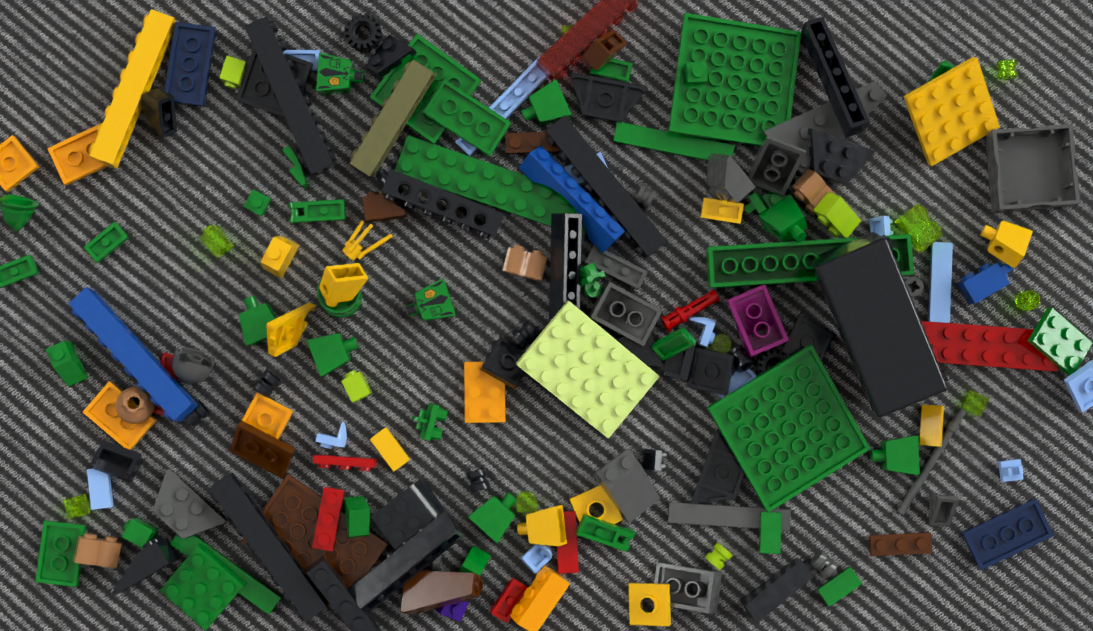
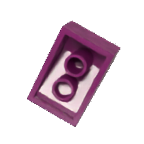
[727,284,789,357]

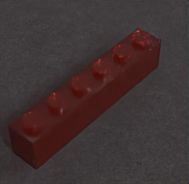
[536,0,639,81]

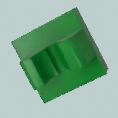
[744,192,768,214]

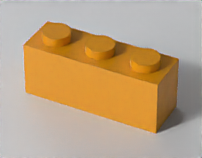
[510,565,570,631]

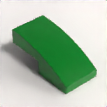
[282,145,308,189]

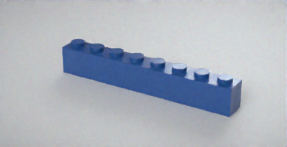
[68,287,198,422]

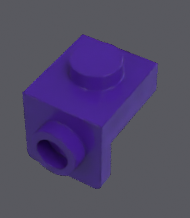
[435,601,469,621]

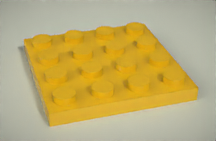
[903,57,1000,166]

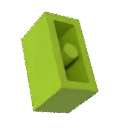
[813,192,862,238]

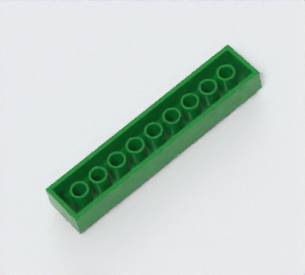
[705,234,914,289]

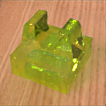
[63,494,90,519]

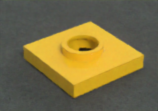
[570,485,623,524]
[629,583,671,626]

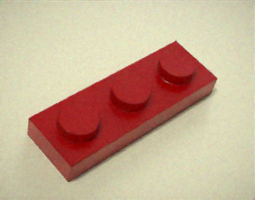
[313,454,377,471]
[312,486,345,551]

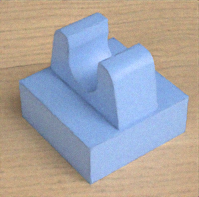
[869,216,894,236]
[998,459,1023,482]

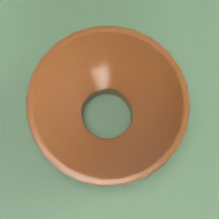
[116,387,154,424]

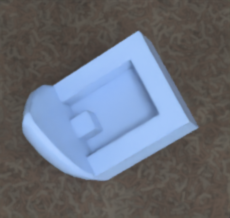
[690,317,715,347]
[315,422,347,449]
[520,544,552,573]

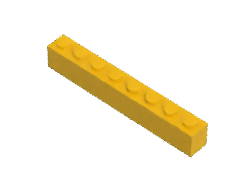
[89,9,176,169]

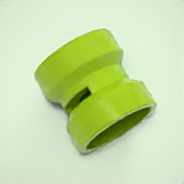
[705,542,733,570]

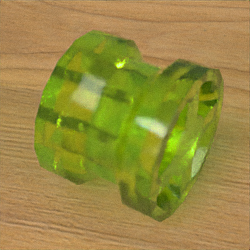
[997,59,1018,80]
[1015,290,1041,311]

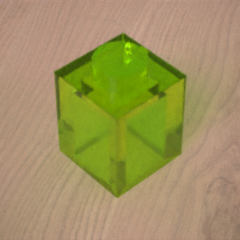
[200,224,235,258]

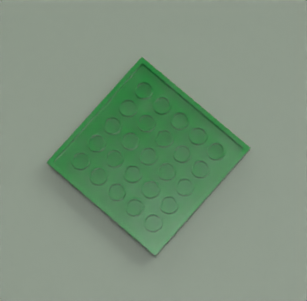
[668,13,801,147]
[706,344,870,513]

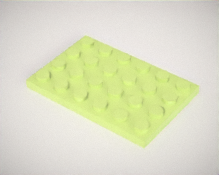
[516,300,660,439]

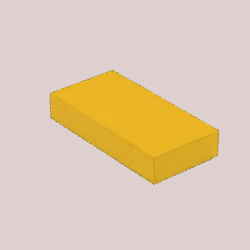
[919,405,944,447]
[370,427,411,472]

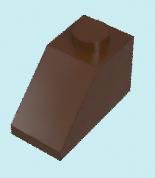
[582,29,628,71]
[362,191,407,223]

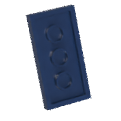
[164,22,217,107]
[961,498,1054,570]

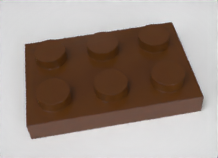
[230,420,296,479]

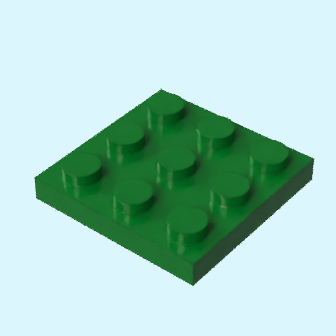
[160,544,246,631]

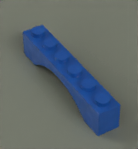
[519,145,625,253]

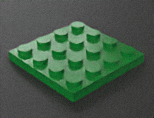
[370,34,482,144]

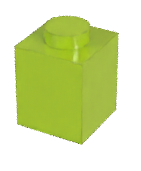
[219,56,248,89]
[341,370,372,403]

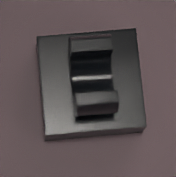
[643,449,667,471]

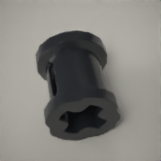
[728,345,753,372]

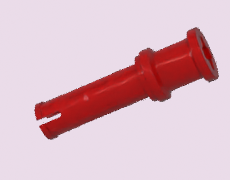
[660,289,720,332]

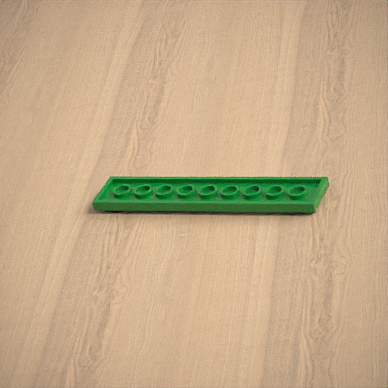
[395,135,596,238]

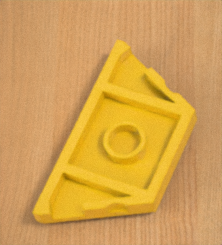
[266,302,316,357]

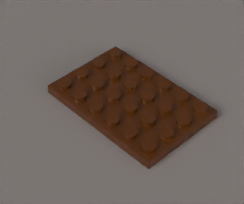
[240,474,389,605]

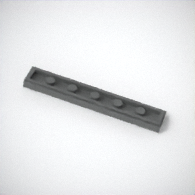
[668,502,791,530]

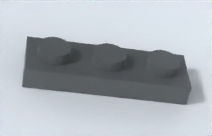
[585,245,648,290]

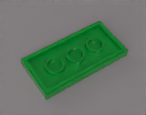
[422,79,511,157]

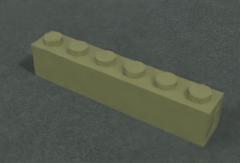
[350,60,437,177]

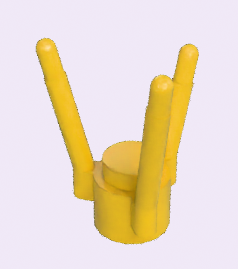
[342,220,393,261]

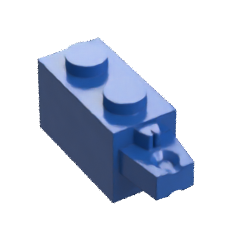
[957,262,1015,305]

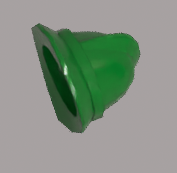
[0,194,39,231]

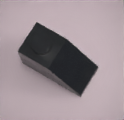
[141,89,177,138]

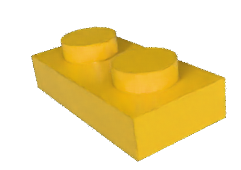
[700,197,744,224]

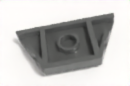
[152,468,226,539]

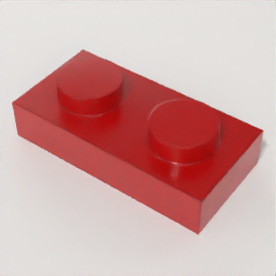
[489,577,528,623]

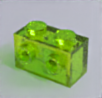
[894,203,943,252]

